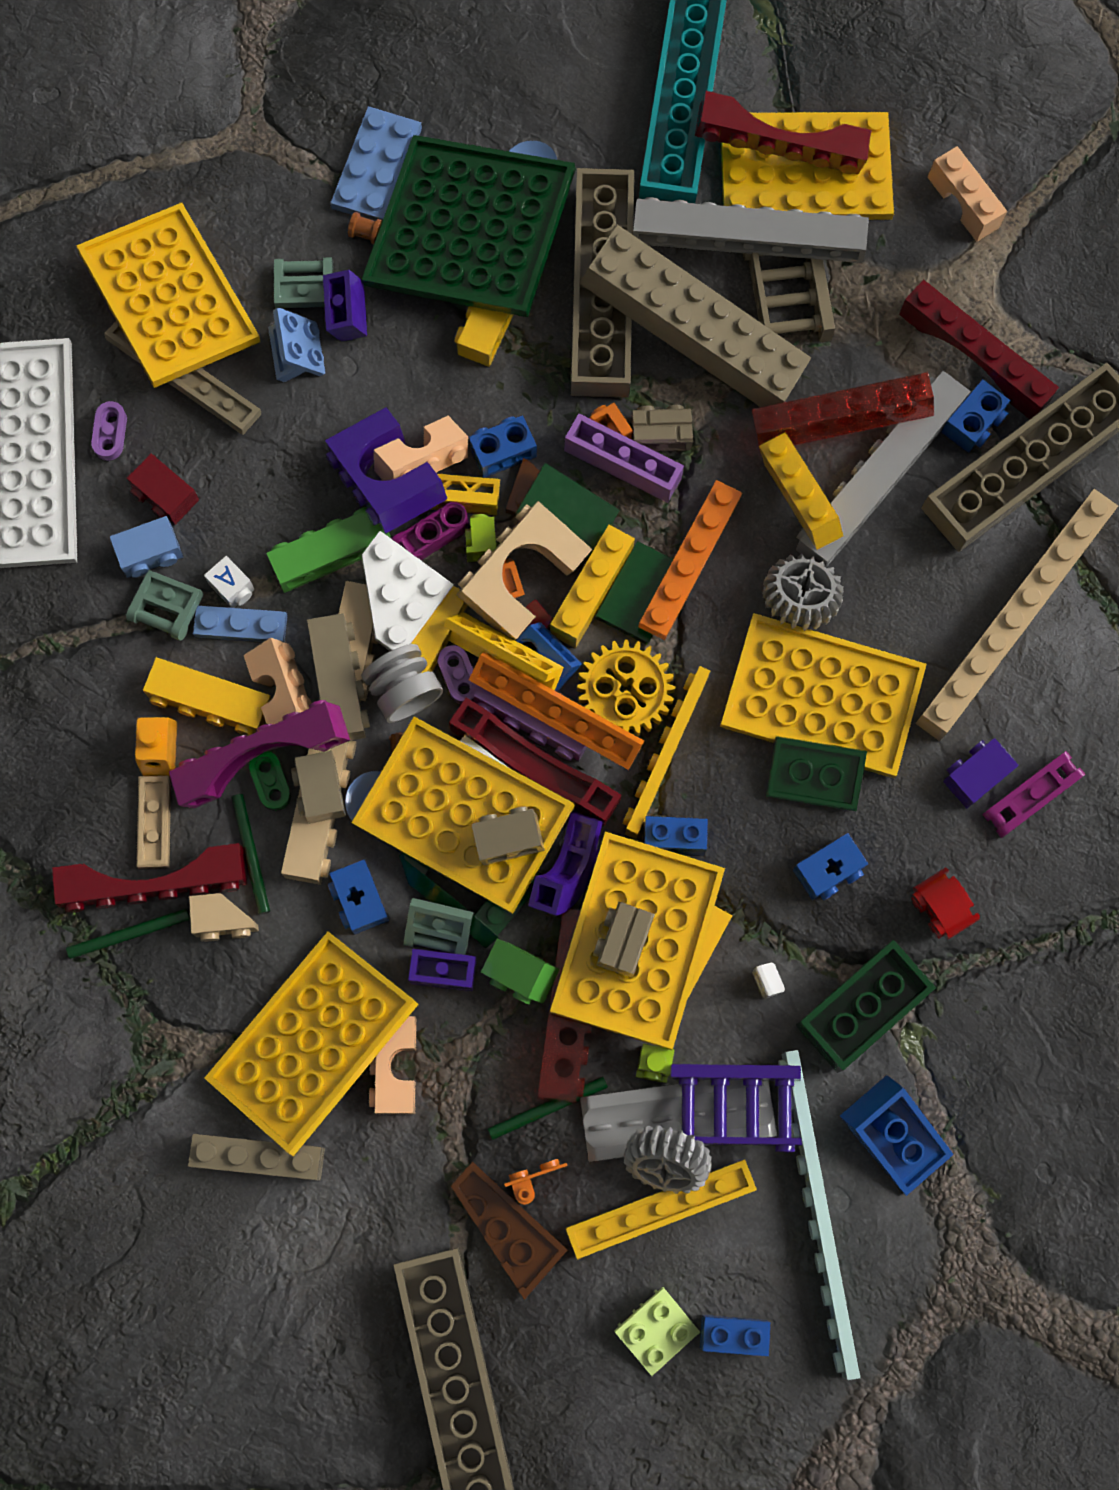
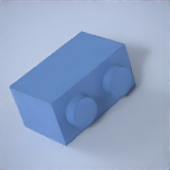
[110,516,183,578]

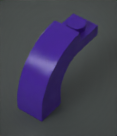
[528,812,603,915]

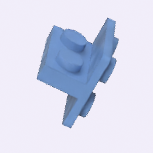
[268,308,325,382]

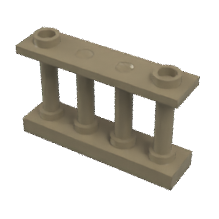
[743,253,835,342]

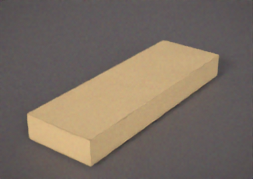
[137,776,171,869]

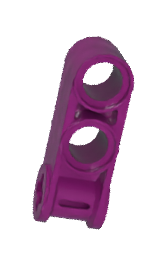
[391,502,469,561]

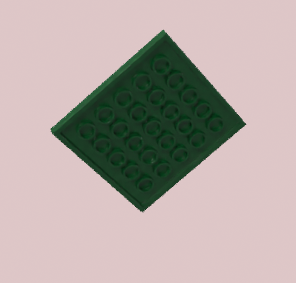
[362,135,576,317]

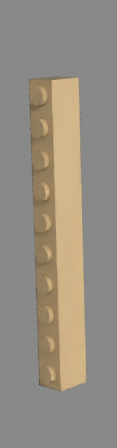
[915,489,1118,741]
[281,581,378,885]

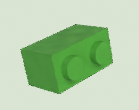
[481,938,560,1004]

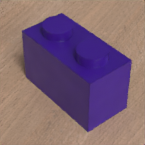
[323,270,367,342]
[943,738,1019,809]
[408,949,476,992]

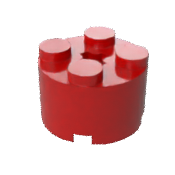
[911,867,980,940]

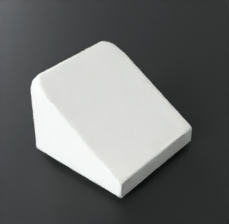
[752,963,785,999]

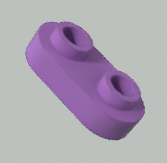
[91,401,127,461]
[438,645,479,704]

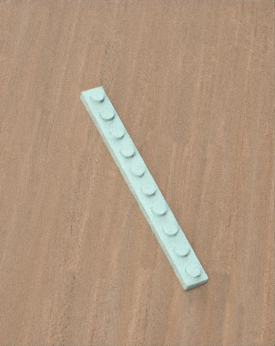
[778,1050,860,1380]

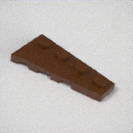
[451,1162,567,1300]

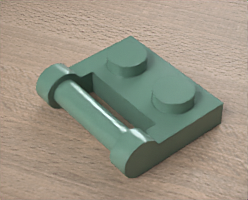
[274,257,333,308]
[126,570,204,641]
[403,898,473,955]

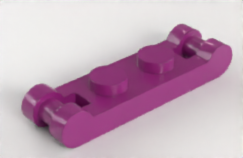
[982,751,1086,838]

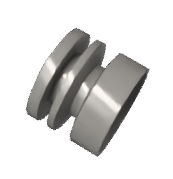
[361,644,443,723]

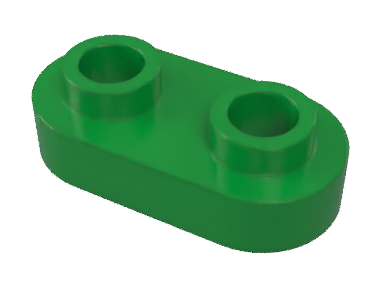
[249,751,291,811]

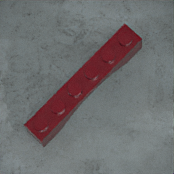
[695,91,871,174]
[899,279,1059,419]
[449,697,621,827]
[52,843,247,913]

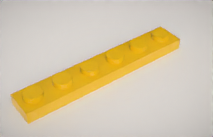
[622,666,710,839]
[566,1160,757,1259]

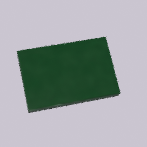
[514,463,620,561]
[596,541,673,646]
[766,736,867,812]

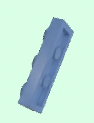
[193,605,288,642]

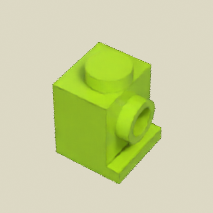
[465,514,496,562]
[635,1043,674,1083]

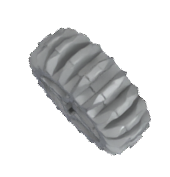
[762,553,844,631]
[623,1125,712,1194]

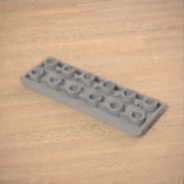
[580,1080,777,1162]

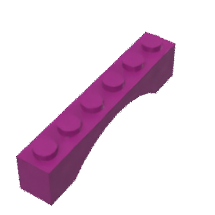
[169,700,350,808]

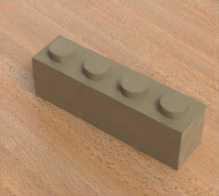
[307,613,370,741]
[188,1134,325,1180]

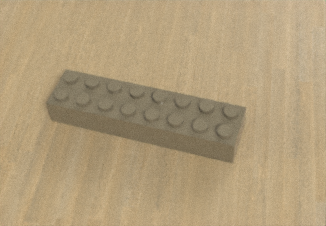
[571,168,634,398]
[579,224,811,415]
[921,363,1119,552]
[394,1247,514,1490]

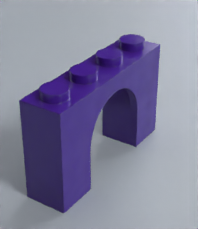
[325,407,447,534]

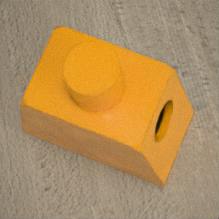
[135,717,177,776]

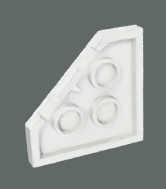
[362,531,454,651]

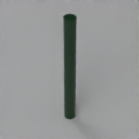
[231,794,271,915]
[66,908,191,959]
[488,1076,608,1140]

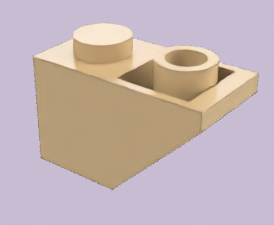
[189,893,259,942]

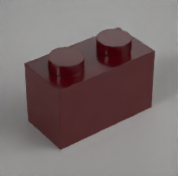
[127,453,199,525]

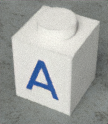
[204,556,255,608]

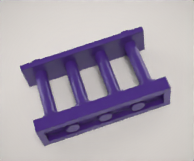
[671,1064,802,1152]

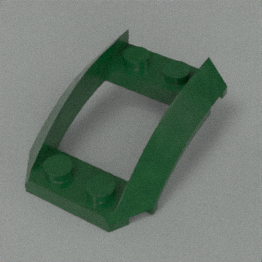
[399,852,542,948]

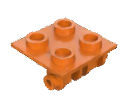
[504,1159,567,1205]

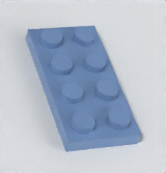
[331,106,422,221]

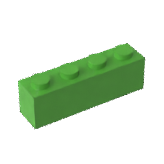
[266,507,391,593]

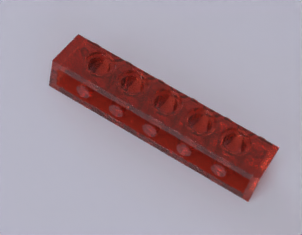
[752,372,934,452]
[537,909,592,1104]

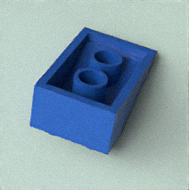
[840,1075,954,1196]

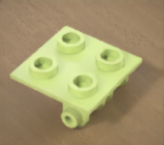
[614,1287,700,1376]

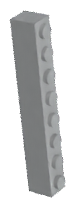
[633,197,869,263]
[796,371,971,568]

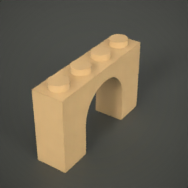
[456,501,592,640]

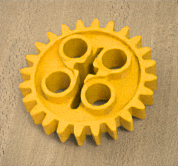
[577,640,675,736]

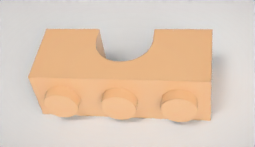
[928,146,1007,242]
[374,416,468,481]
[243,638,312,724]
[369,1016,417,1114]

